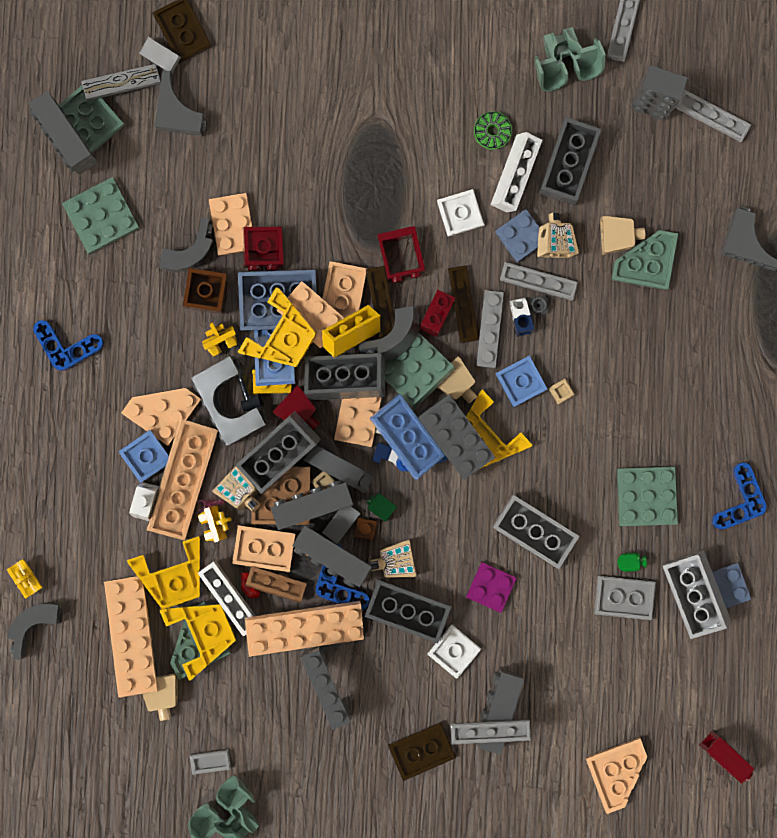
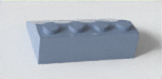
[238,270,317,330]

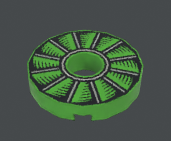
[474,112,512,150]

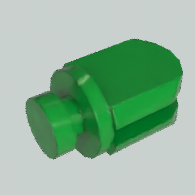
[617,553,647,572]

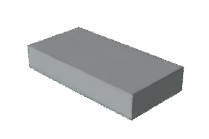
[139,37,181,73]
[322,506,360,544]
[190,749,231,775]

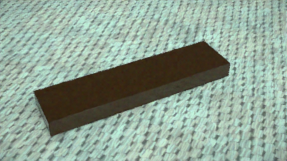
[366,265,395,339]
[448,265,479,344]

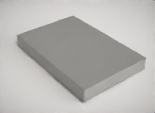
[594,576,656,620]

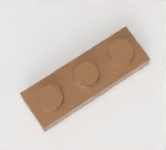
[245,566,306,603]

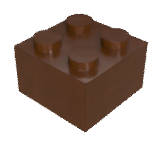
[183,268,229,314]

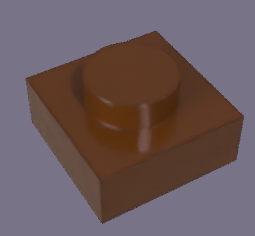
[354,518,377,540]

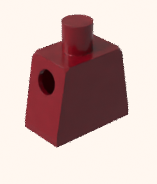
[273,386,320,431]

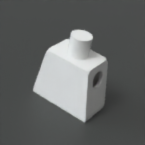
[129,482,160,521]

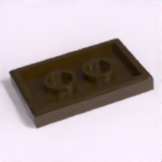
[152,0,212,64]
[388,721,456,781]

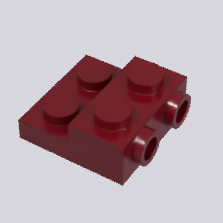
[243,227,284,271]

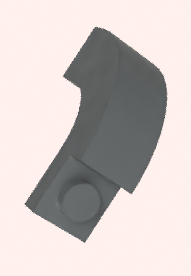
[159,218,215,272]
[359,306,419,361]
[304,445,374,493]
[7,603,62,660]

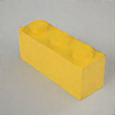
[322,305,380,358]

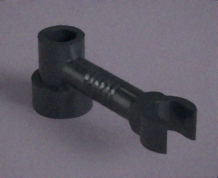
[237,363,263,412]

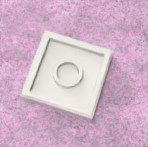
[437,189,484,237]
[427,624,481,679]

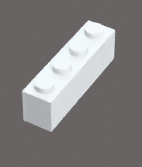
[491,132,542,212]
[198,561,256,636]

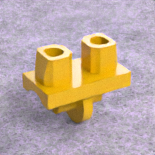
[202,322,237,356]
[198,505,232,542]
[7,559,43,599]

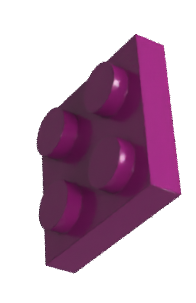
[466,562,516,613]

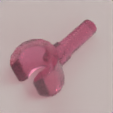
[196,499,224,511]

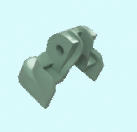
[534,27,606,92]
[188,776,259,838]

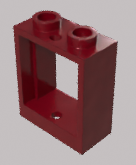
[377,226,425,283]
[420,289,455,337]
[699,731,755,784]

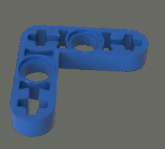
[33,320,104,371]
[712,463,767,530]
[316,544,370,610]

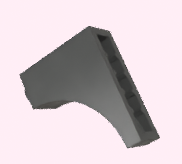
[155,70,207,137]
[720,207,777,271]

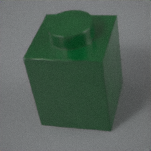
[366,493,397,522]

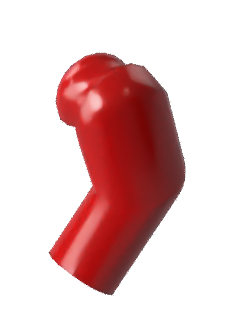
[241,573,261,599]

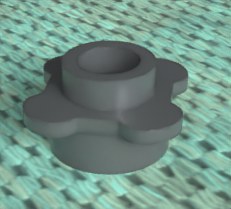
[528,296,548,316]

